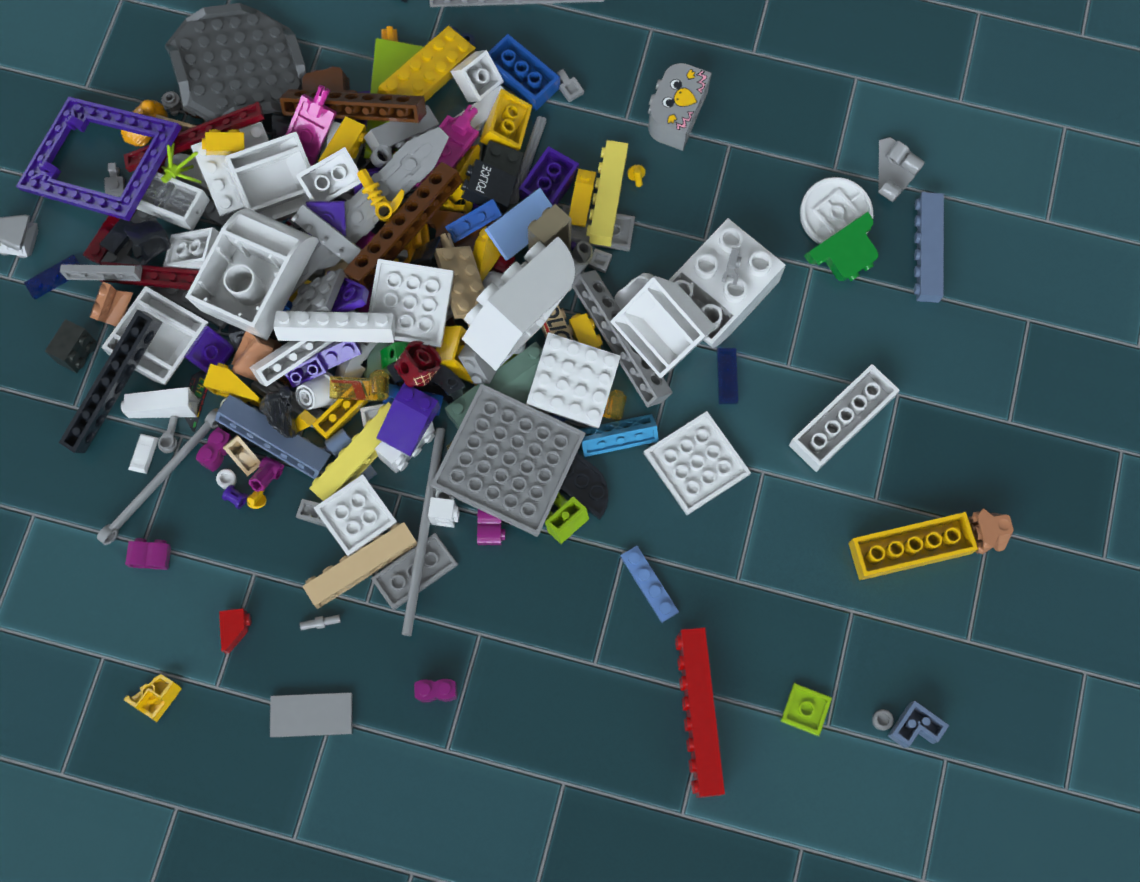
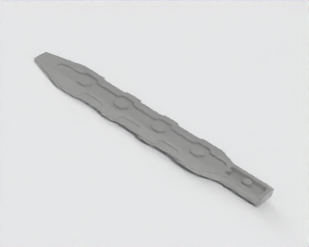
[290,127,449,297]

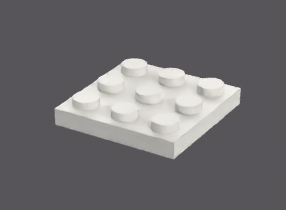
[314,474,397,556]

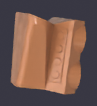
[89,282,133,326]
[231,331,282,382]
[968,509,1014,555]

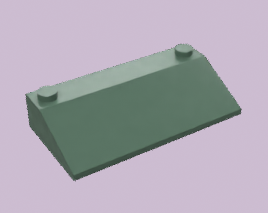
[445,342,544,429]

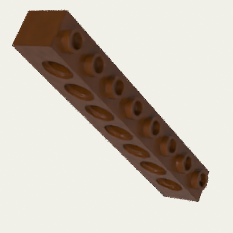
[280,89,427,123]
[343,161,463,289]

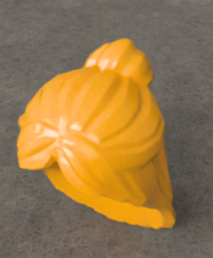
[121,99,168,147]

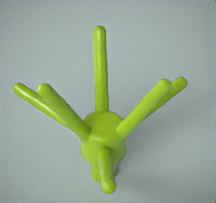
[161,143,202,184]

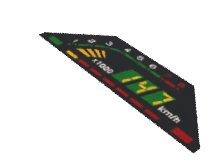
[185,370,208,432]

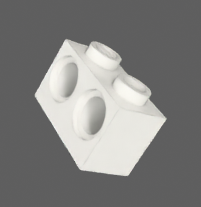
[428,497,460,528]

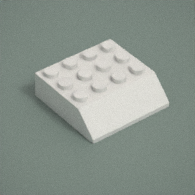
[225,132,311,222]
[610,276,716,379]
[102,286,208,385]

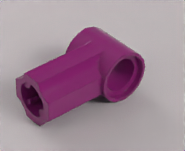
[249,456,284,492]

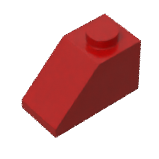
[219,608,251,654]

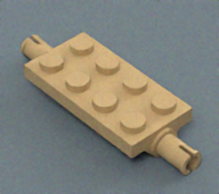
[434,233,484,328]

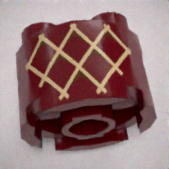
[394,341,441,387]

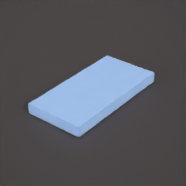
[484,188,552,261]

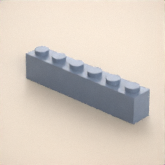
[914,192,944,303]
[215,395,331,479]

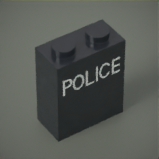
[461,159,516,213]

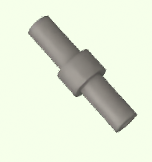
[300,615,341,630]

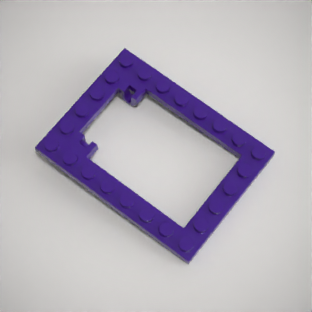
[16,97,182,221]

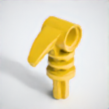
[357,169,405,221]

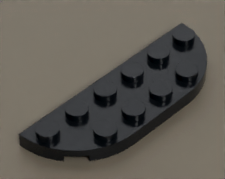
[560,453,608,520]

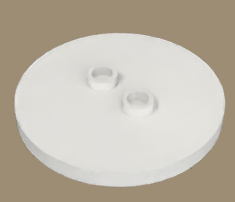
[800,177,873,245]

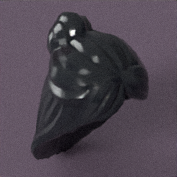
[259,386,297,438]

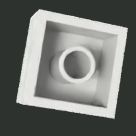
[450,50,504,102]

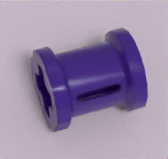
[222,484,248,509]

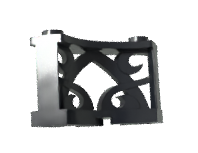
[387,362,465,405]

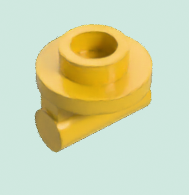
[627,165,645,187]
[247,491,267,509]

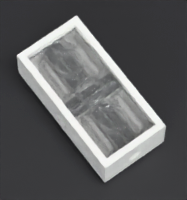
[136,172,210,231]

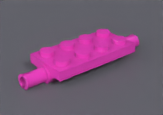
[286,85,337,166]
[412,105,479,190]

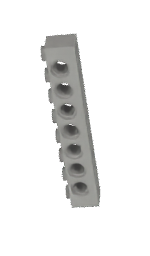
[572,270,673,408]

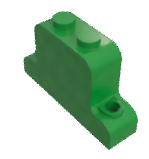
[804,212,878,282]

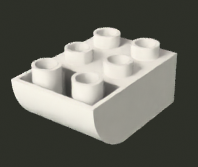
[186,208,319,340]
[669,218,786,348]
[462,237,575,371]

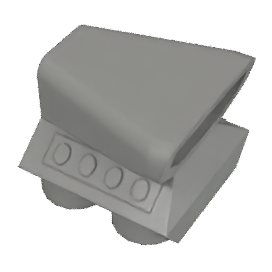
[0,215,38,258]

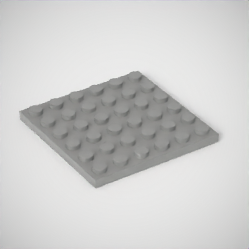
[431,383,586,537]

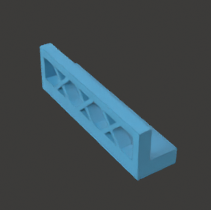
[579,414,659,457]

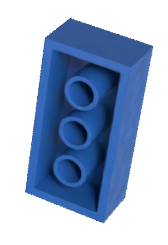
[488,34,560,111]

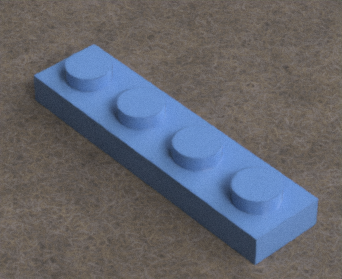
[620,546,679,623]

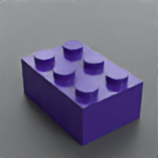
[519,146,579,206]

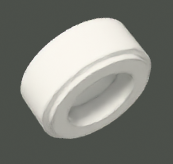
[216,469,237,489]

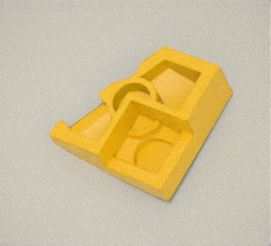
[124,674,182,722]

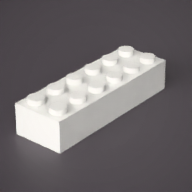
[789,364,900,472]

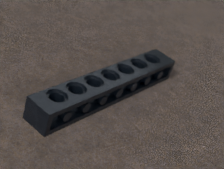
[59,310,163,453]

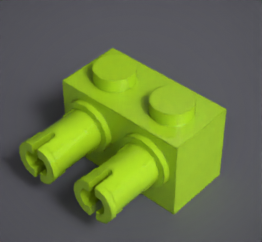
[545,492,589,544]

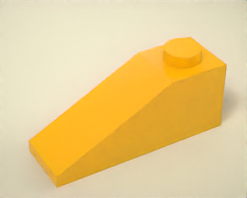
[569,169,596,227]
[473,226,501,282]

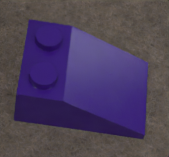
[376,383,440,457]

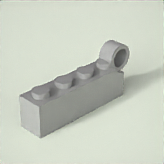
[364,105,439,168]

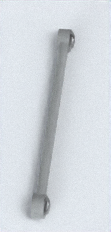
[97,408,219,545]

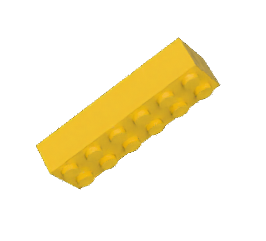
[377,25,476,102]
[848,512,978,581]

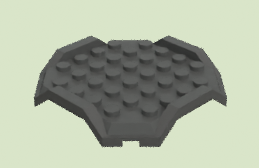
[165,3,306,123]

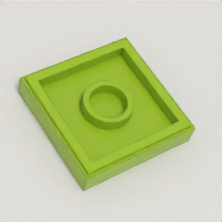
[780,683,832,736]

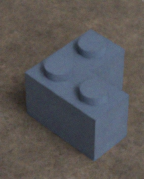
[887,701,949,748]

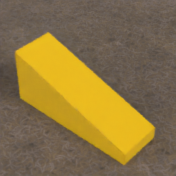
[295,410,317,433]

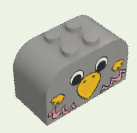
[648,63,712,151]

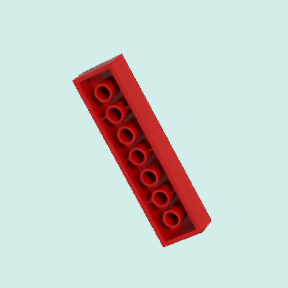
[675,628,725,798]

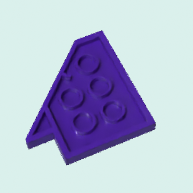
[327,271,369,312]

